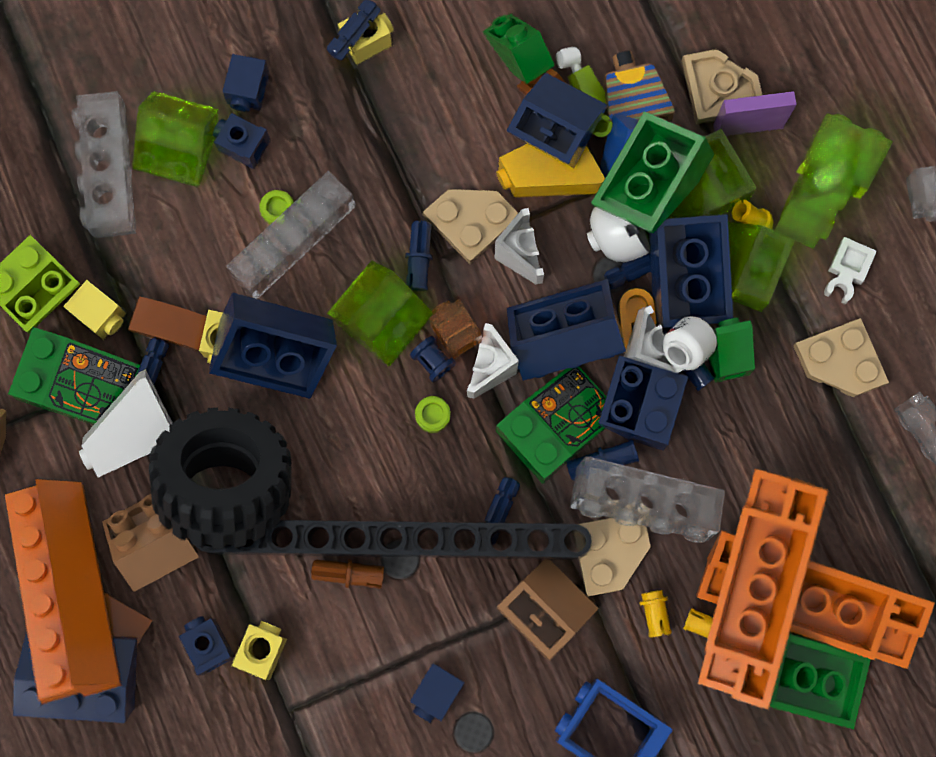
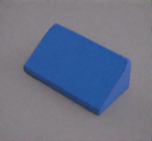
[599,114,638,178]

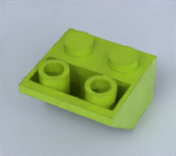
[0,235,80,334]

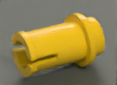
[732,200,774,236]
[639,590,672,637]
[683,608,713,639]

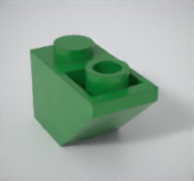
[483,13,555,84]
[709,318,755,383]

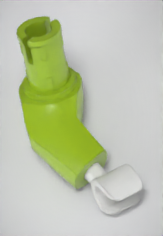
[556,47,613,137]

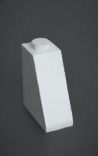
[79,369,173,477]

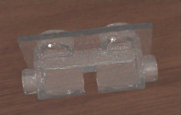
[894,392,936,466]

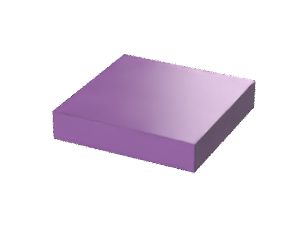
[713,91,796,137]

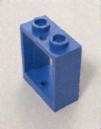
[554,679,673,757]

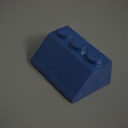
[649,214,733,328]
[507,279,626,381]
[209,292,337,399]
[13,632,137,723]

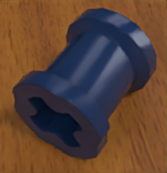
[410,335,456,383]

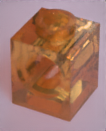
[429,299,482,359]

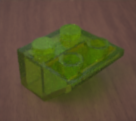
[132,91,219,187]
[797,113,893,199]
[775,160,855,249]
[728,222,795,312]
[327,260,434,367]

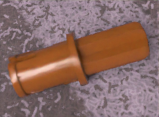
[311,559,384,589]

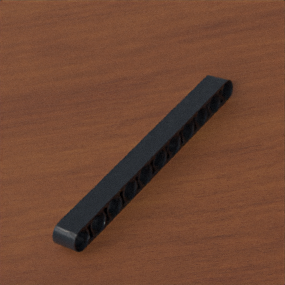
[196,520,592,560]

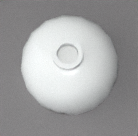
[587,207,650,262]

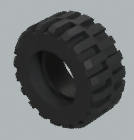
[149,407,292,549]

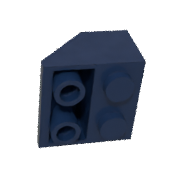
[506,73,608,168]
[598,355,688,451]

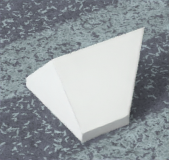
[494,208,544,284]
[624,306,684,373]
[467,323,519,399]

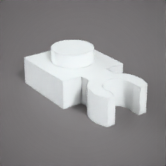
[824,237,877,304]

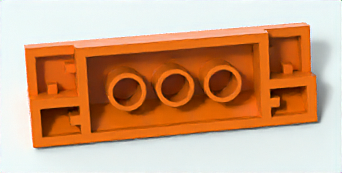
[698,468,828,710]
[5,479,121,704]
[696,530,935,669]

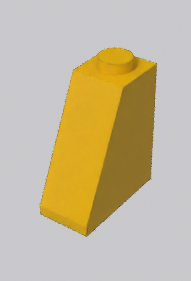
[496,144,605,197]

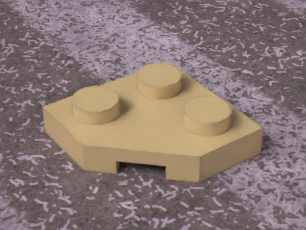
[682,49,762,124]
[423,189,518,264]
[793,318,889,397]
[573,512,651,597]

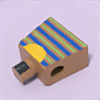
[603,51,675,136]

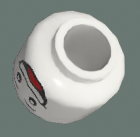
[663,316,717,370]

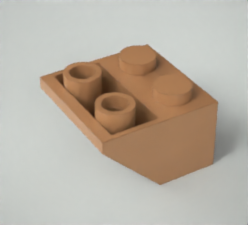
[102,494,199,592]
[496,559,599,661]

